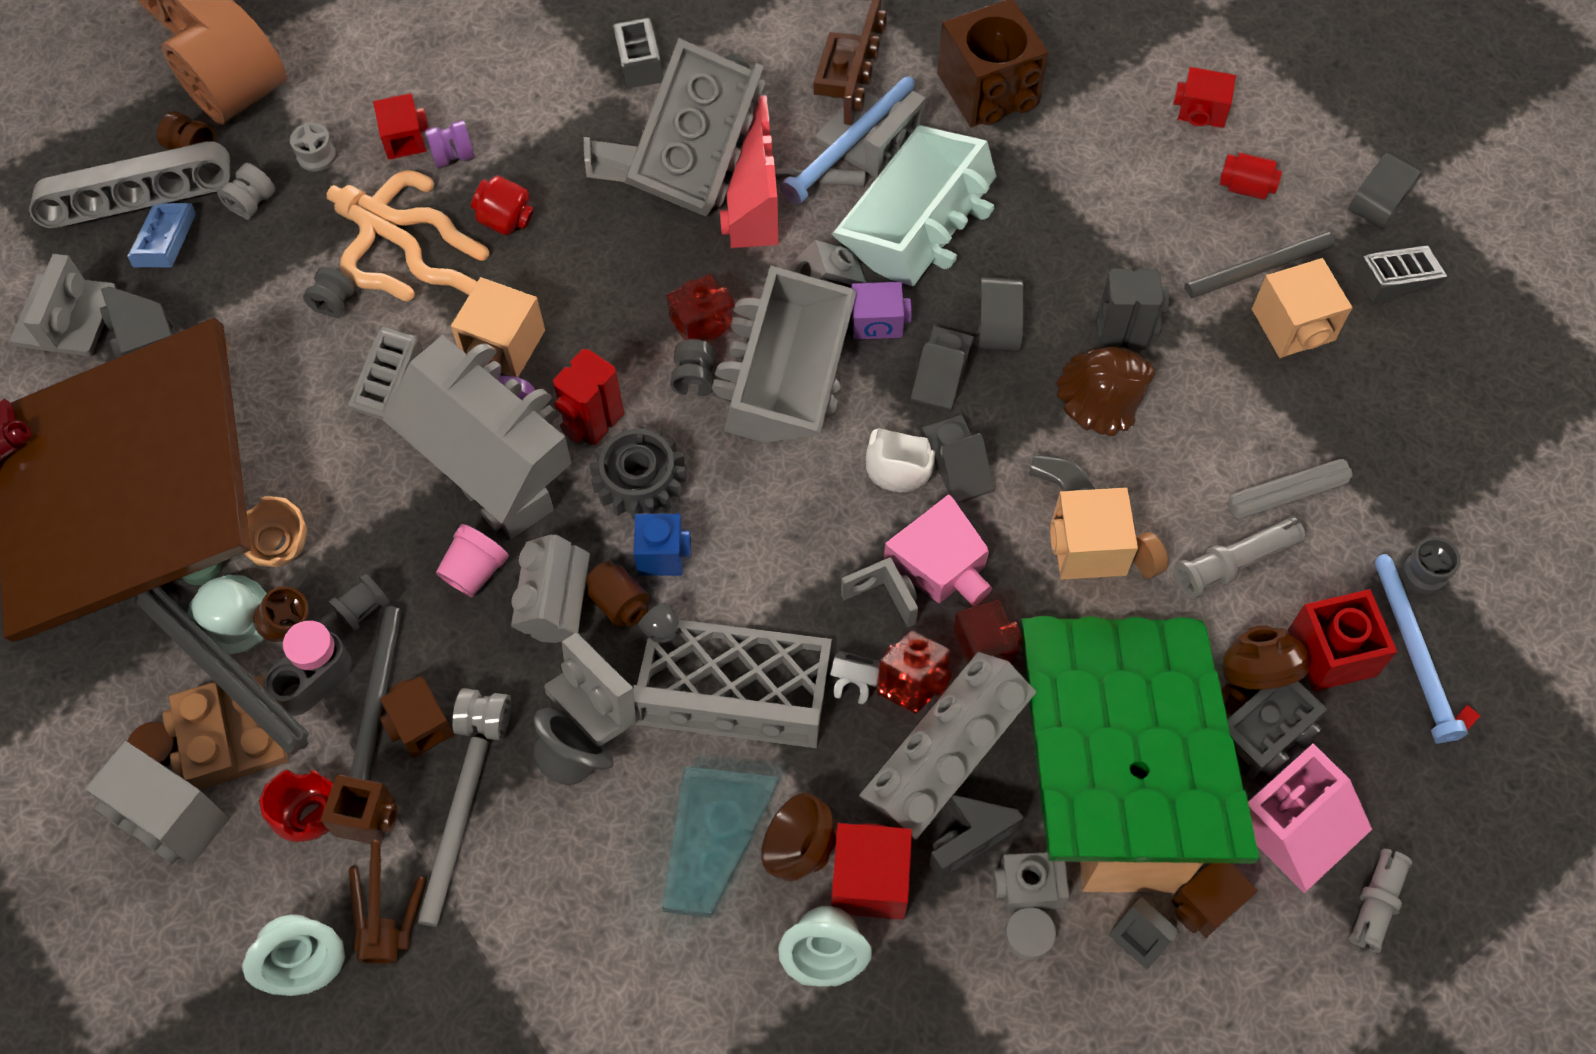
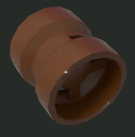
[157,111,215,150]
[253,586,309,642]

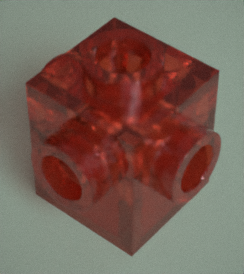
[666,274,735,341]
[877,631,951,714]

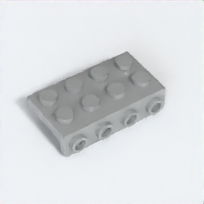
[624,38,766,217]

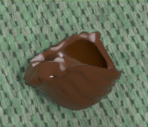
[1056,347,1156,436]

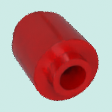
[1219,152,1282,200]

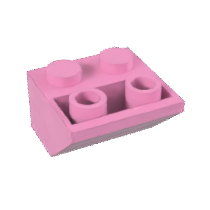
[1248,744,1372,893]

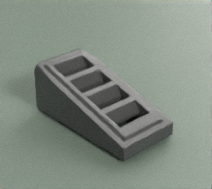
[614,18,663,88]
[1354,245,1448,303]

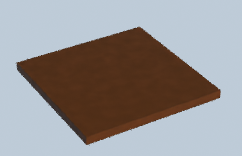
[0,317,251,642]

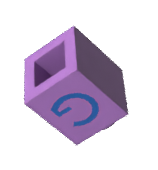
[851,282,911,339]

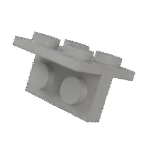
[10,254,117,356]

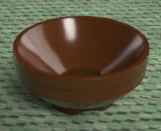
[1222,625,1311,689]
[761,793,836,881]

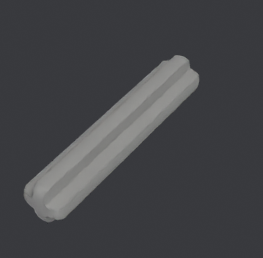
[1227,459,1353,519]

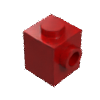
[1173,67,1236,128]
[373,93,429,160]

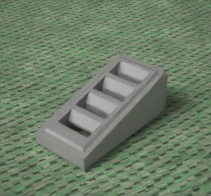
[348,327,423,419]

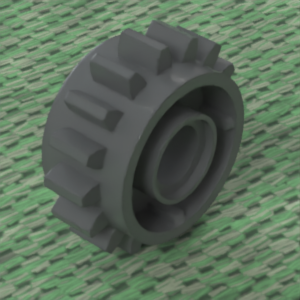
[590,426,686,519]

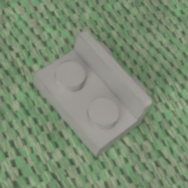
[545,632,636,746]

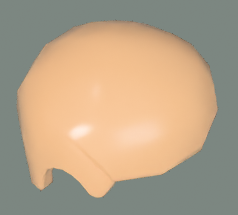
[243,496,308,567]

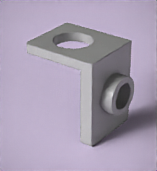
[785,240,866,285]
[841,557,918,628]

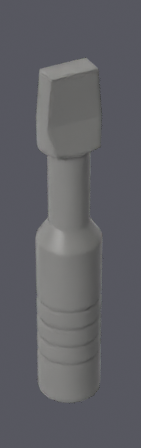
[776,168,866,186]

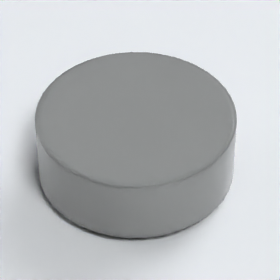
[1005,907,1056,960]

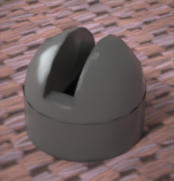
[638,602,679,643]

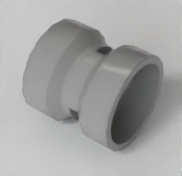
[217,163,276,220]
[452,688,512,741]

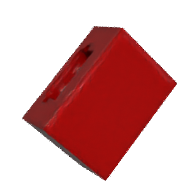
[1455,705,1481,731]

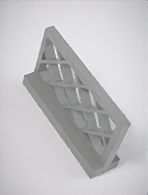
[633,620,832,748]

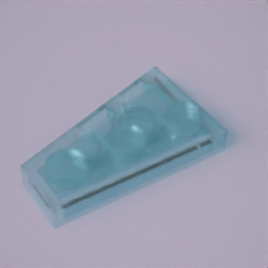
[662,766,779,918]

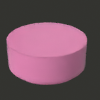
[283,620,334,670]

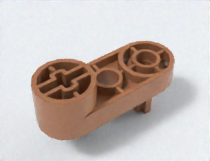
[138,0,287,125]

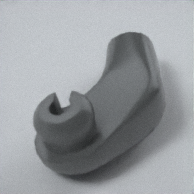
[1029,454,1095,491]

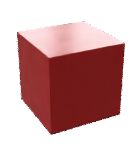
[1288,589,1397,692]
[831,823,912,920]

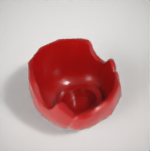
[259,770,333,842]

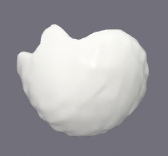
[865,428,935,493]

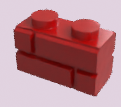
[552,349,624,445]

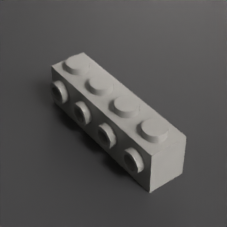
[859,652,1036,840]

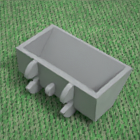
[712,265,857,443]
[382,335,572,523]

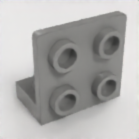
[816,90,926,178]

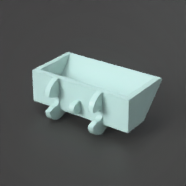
[831,125,996,286]

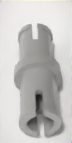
[1349,849,1412,953]

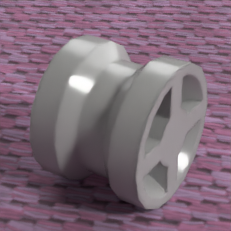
[290,123,336,172]

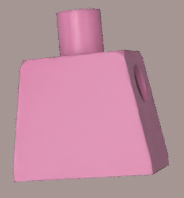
[884,494,992,606]

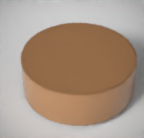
[1133,531,1168,579]

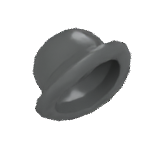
[532,707,613,785]

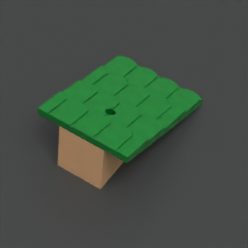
[1020,616,1260,893]

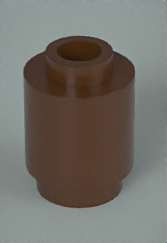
[585,561,650,627]

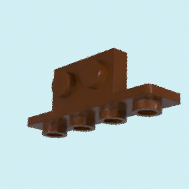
[813,0,887,125]

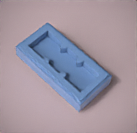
[128,203,196,267]

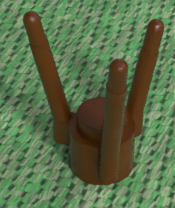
[349,839,427,964]

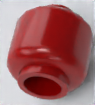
[471,176,534,236]

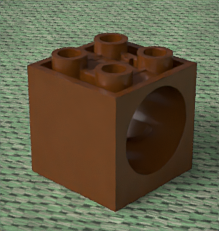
[937,0,1049,128]

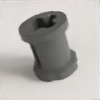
[328,573,390,632]

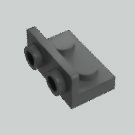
[1227,681,1328,782]

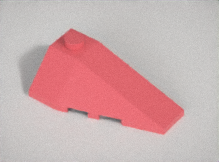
[720,96,779,248]

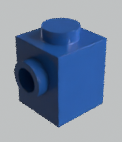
[633,514,691,576]

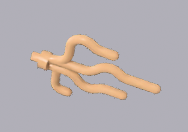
[327,170,489,302]

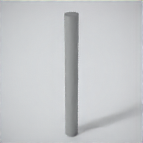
[418,737,489,927]

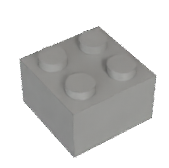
[85,741,230,866]

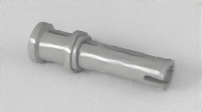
[1174,517,1306,599]

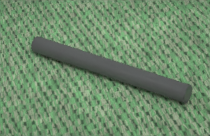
[1184,231,1335,299]
[350,606,403,781]

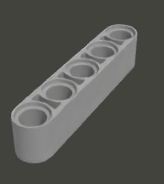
[29,142,230,228]

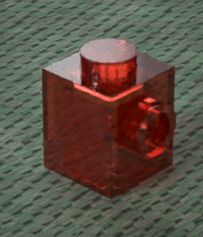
[953,599,1023,665]

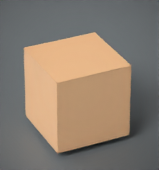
[1252,258,1352,358]
[451,277,545,377]
[1050,488,1138,580]

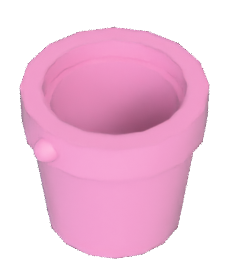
[436,524,509,597]

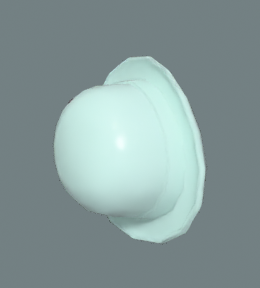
[187,575,273,655]
[778,906,872,986]
[242,915,345,996]

